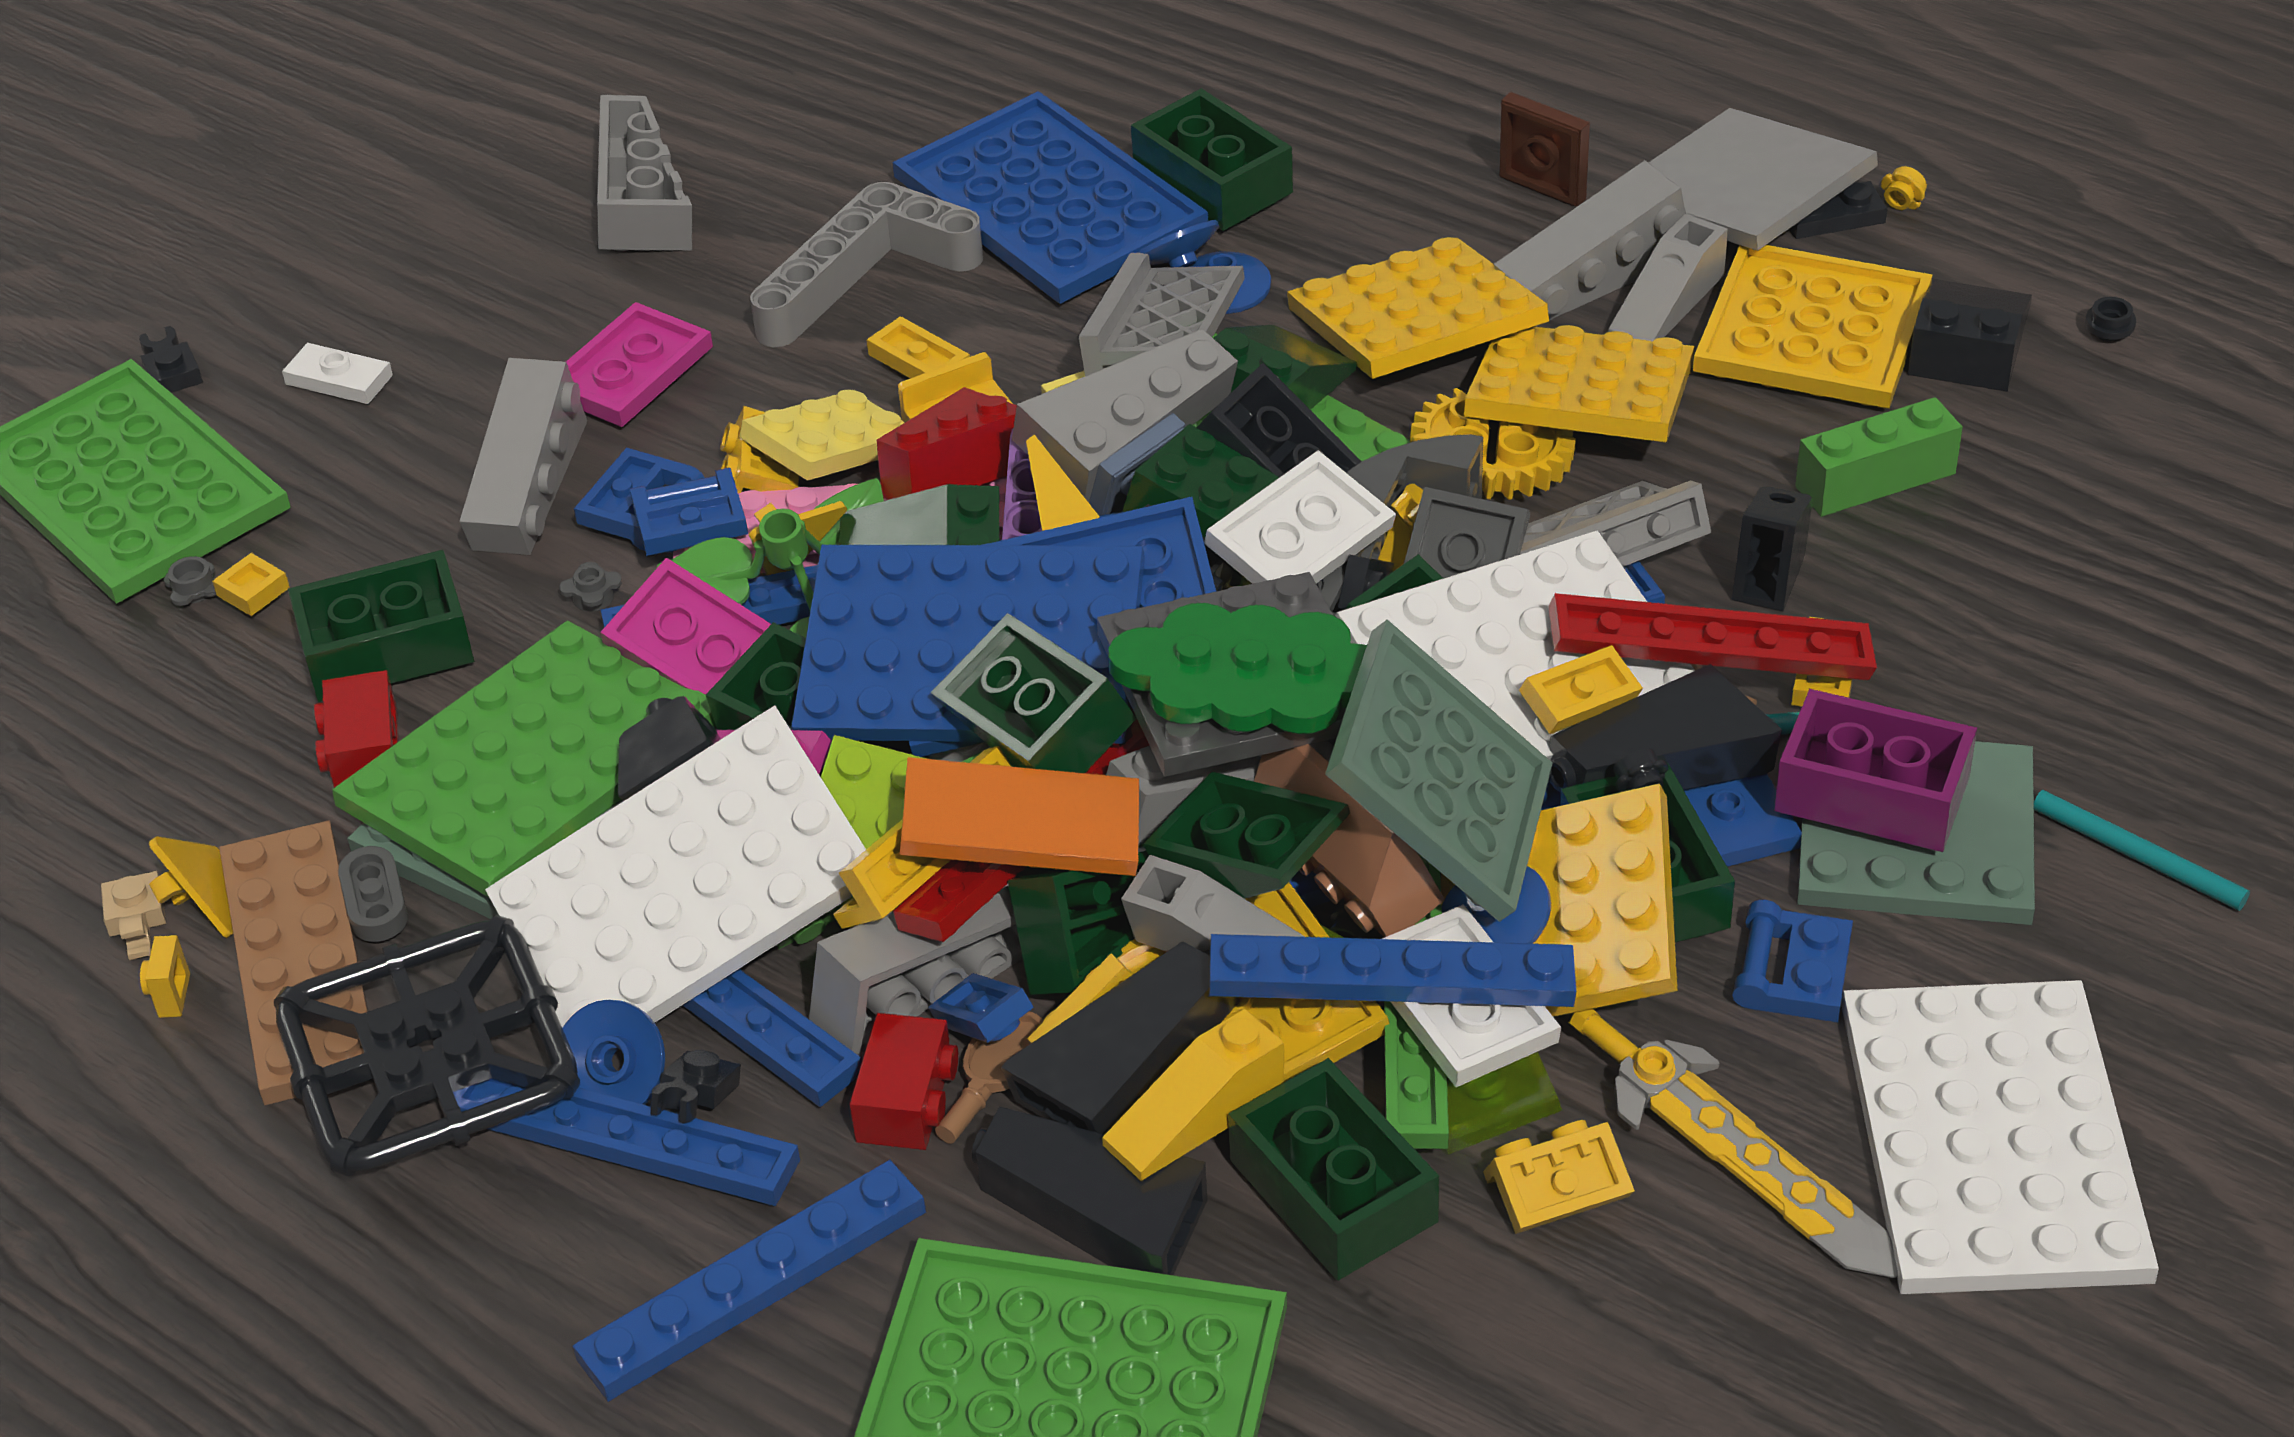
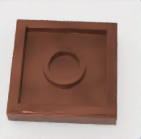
[1499,92,1590,207]

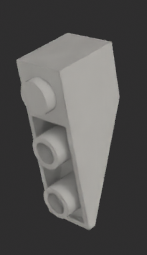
[1608,213,1728,342]
[1121,855,1305,952]

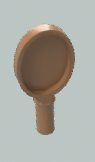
[935,1012,1044,1144]

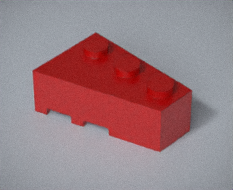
[876,387,1017,500]

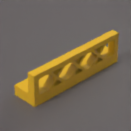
[833,746,1011,929]

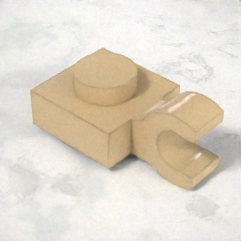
[101,871,166,960]

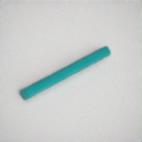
[2034,790,2250,911]

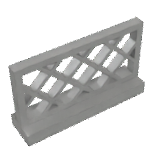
[1079,253,1245,376]
[1520,480,1712,566]

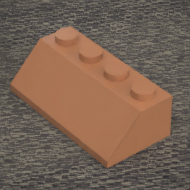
[1254,744,1445,938]

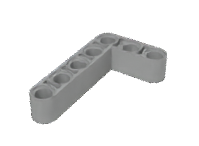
[750,182,983,348]

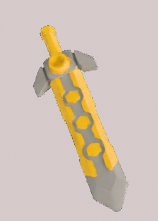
[1569,1009,1898,1278]

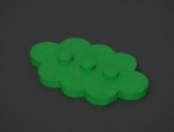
[1108,603,1367,734]

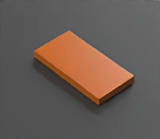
[900,757,1139,876]

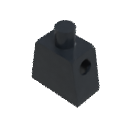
[1732,486,1813,611]
[618,696,721,801]

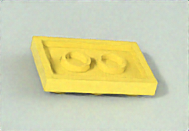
[740,390,905,481]

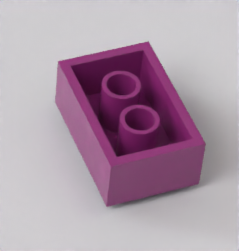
[1774,689,1977,852]

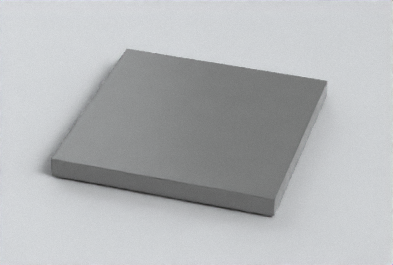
[1648,108,1878,251]

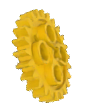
[1410,388,1576,500]

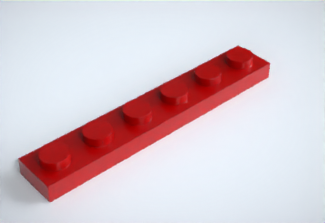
[1548,593,1877,680]

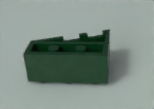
[1008,844,1149,995]

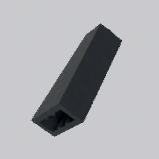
[1549,664,1782,792]
[1001,941,1240,1135]
[972,1106,1208,1275]

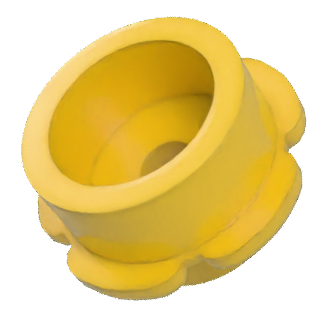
[1881,166,1927,210]

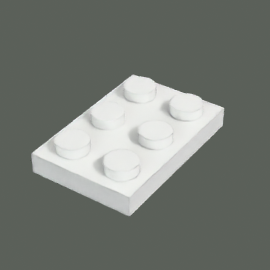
[1204,450,1396,584]
[1382,904,1561,1087]

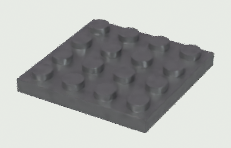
[1097,572,1346,777]

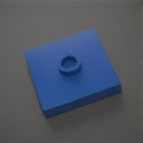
[1684,773,1802,867]

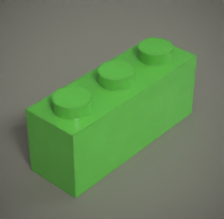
[1795,397,1963,517]

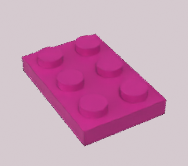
[566,302,713,427]
[600,558,771,695]

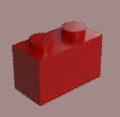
[314,670,399,788]
[850,1013,959,1150]

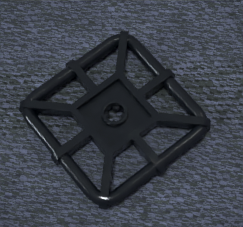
[274,915,580,1177]

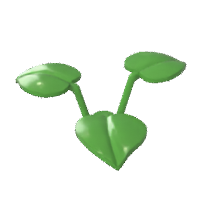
[657,478,884,638]

